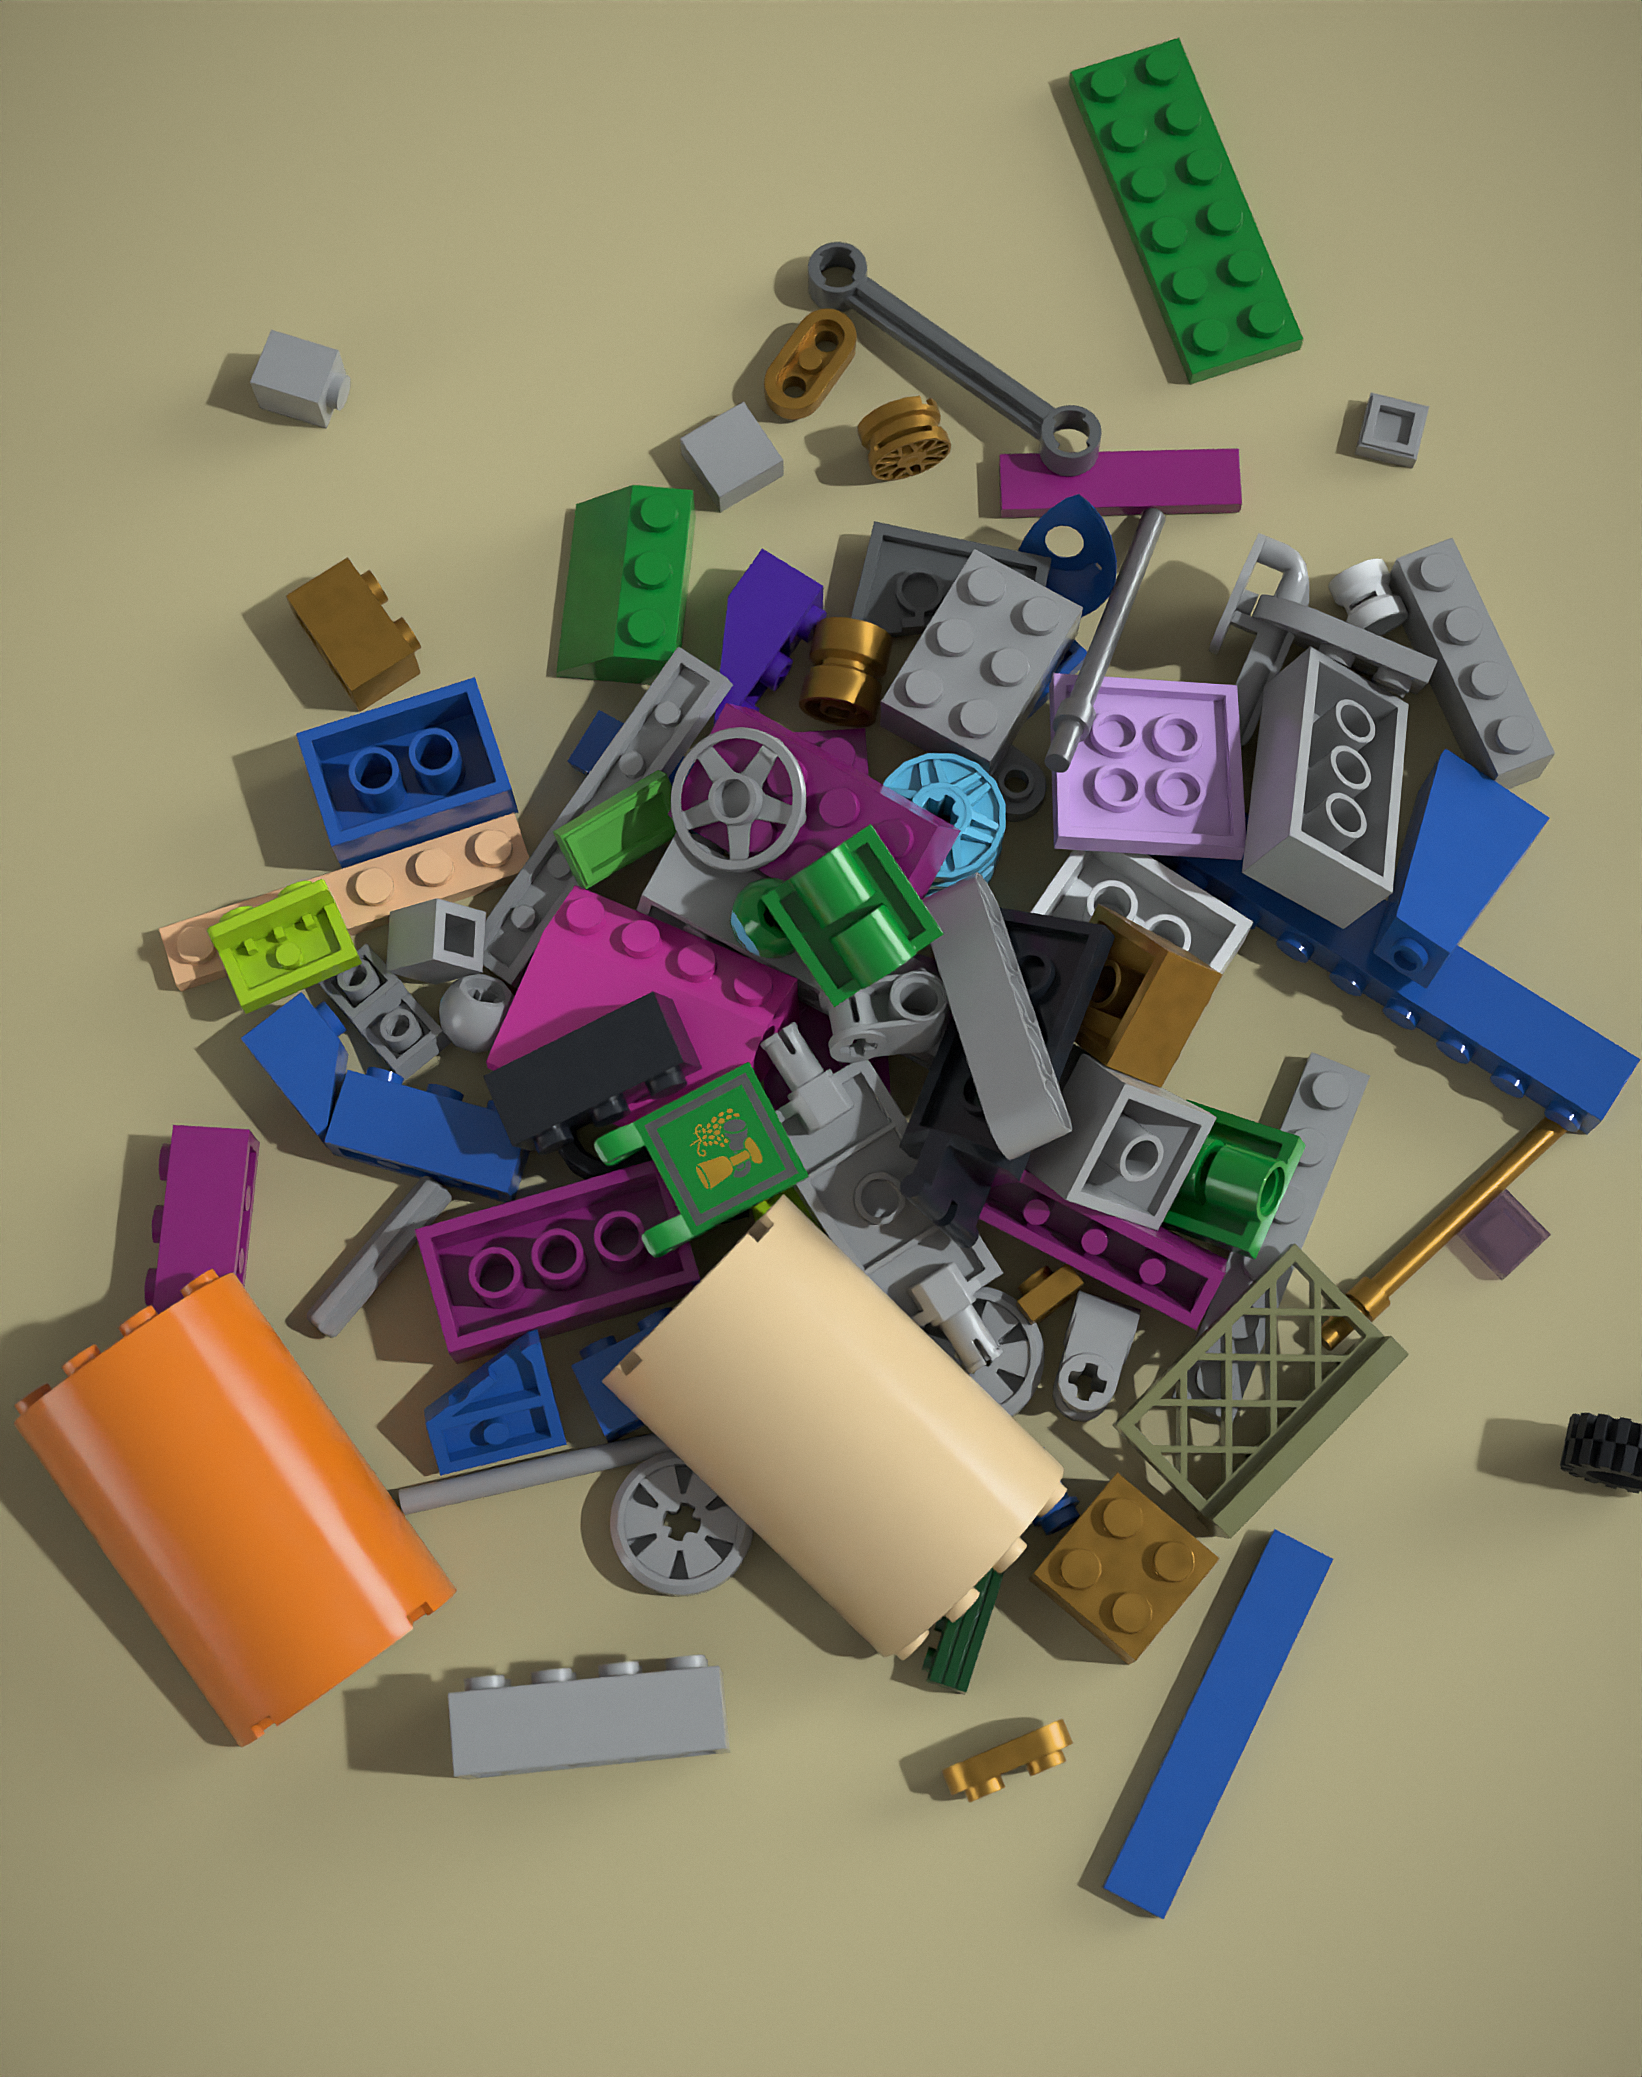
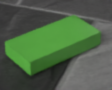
[553,770,677,889]

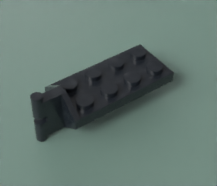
[899,907,1115,1248]

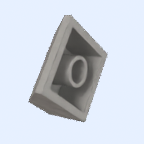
[1025,1053,1217,1231]

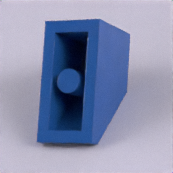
[241,992,349,1148]

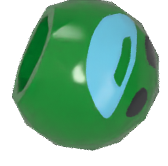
[730,878,796,959]

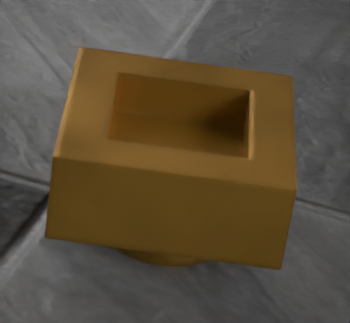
[1016,1264,1084,1325]

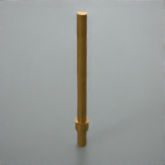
[1321,1117,1567,1351]

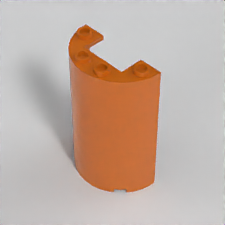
[14,1268,457,1748]

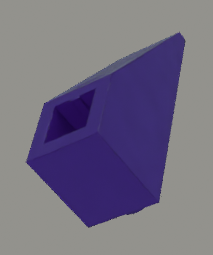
[714,548,827,725]

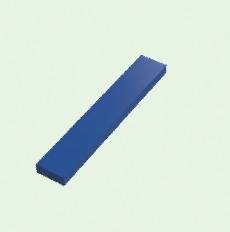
[1102,1529,1333,1919]

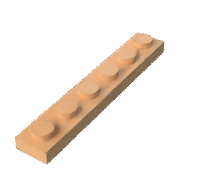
[159,813,529,992]

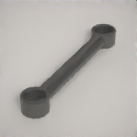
[808,242,1102,476]

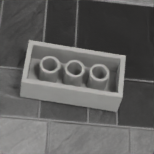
[1242,646,1409,929]
[448,1655,730,1779]

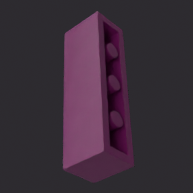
[144,1125,260,1314]
[979,1169,1227,1330]

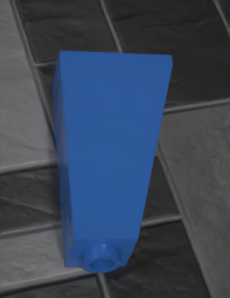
[1373,749,1550,989]

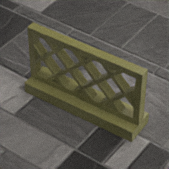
[1112,1243,1409,1539]

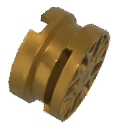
[857,396,951,481]

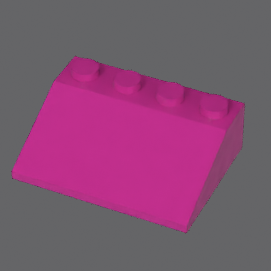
[486,885,800,1127]

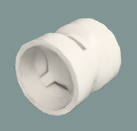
[1328,559,1409,636]

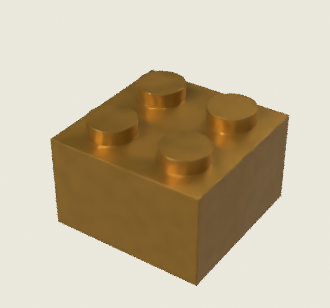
[1028,1472,1220,1665]

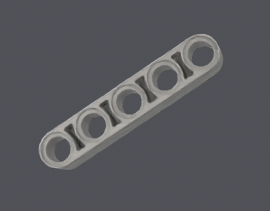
[922,872,1072,1160]

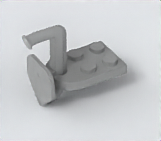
[1209,533,1438,748]

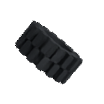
[1560,1413,1642,1494]

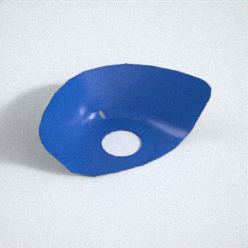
[1018,494,1117,618]

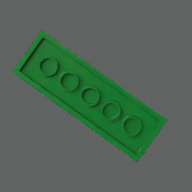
[1069,38,1303,385]

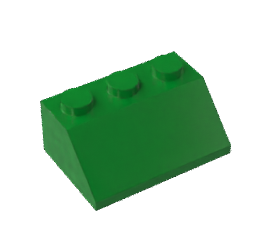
[556,485,696,685]

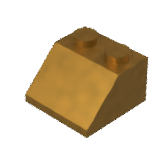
[1074,904,1223,1088]

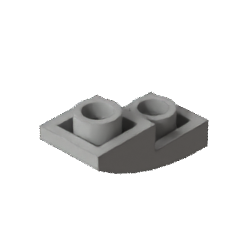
[319,943,452,1082]

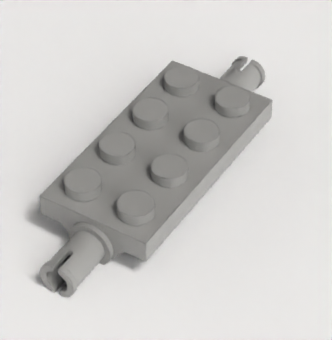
[760,1022,1003,1374]

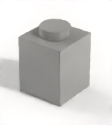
[250,330,351,429]
[386,898,486,985]

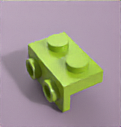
[207,879,362,1014]

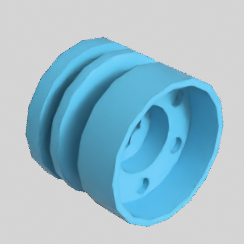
[883,753,1006,898]

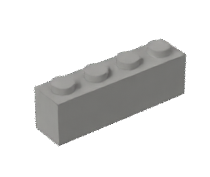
[1389,537,1555,789]

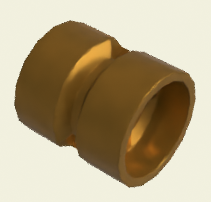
[799,617,893,728]

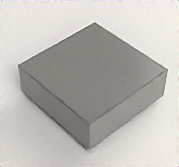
[1355,393,1429,469]

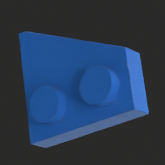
[424,1329,567,1476]

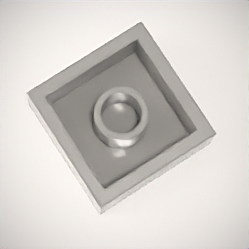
[680,401,784,512]

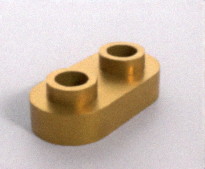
[764,309,856,419]
[941,1719,1073,1803]

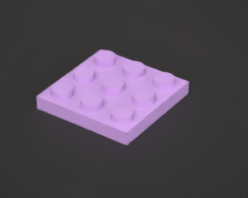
[1049,673,1246,860]

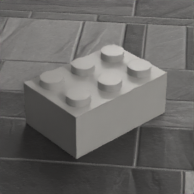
[880,549,1083,777]

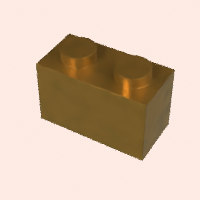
[286,557,421,712]

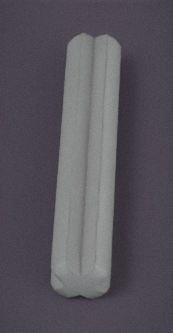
[306,1176,452,1338]

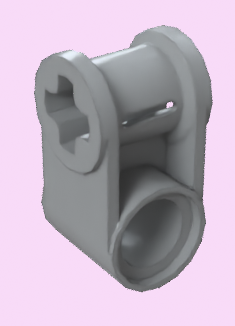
[818,971,948,1063]
[1052,1291,1141,1422]

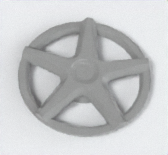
[671,727,807,873]

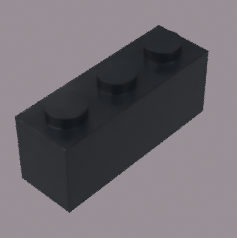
[483,991,702,1155]

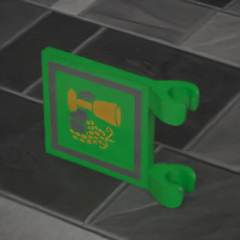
[594,1062,810,1258]

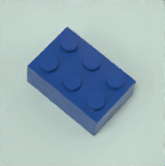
[296,677,519,869]

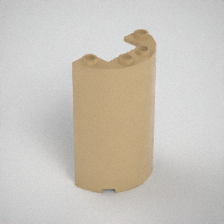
[601,1194,1067,1660]

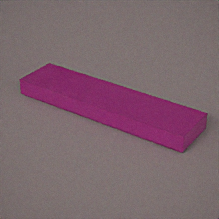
[999,448,1242,518]

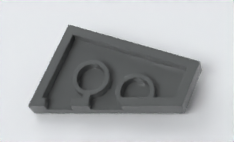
[851,521,1052,637]

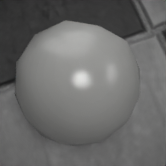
[439,974,514,1053]

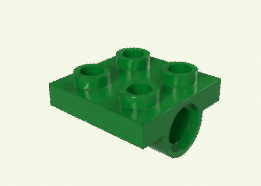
[761,824,944,1007]
[1161,1099,1306,1260]

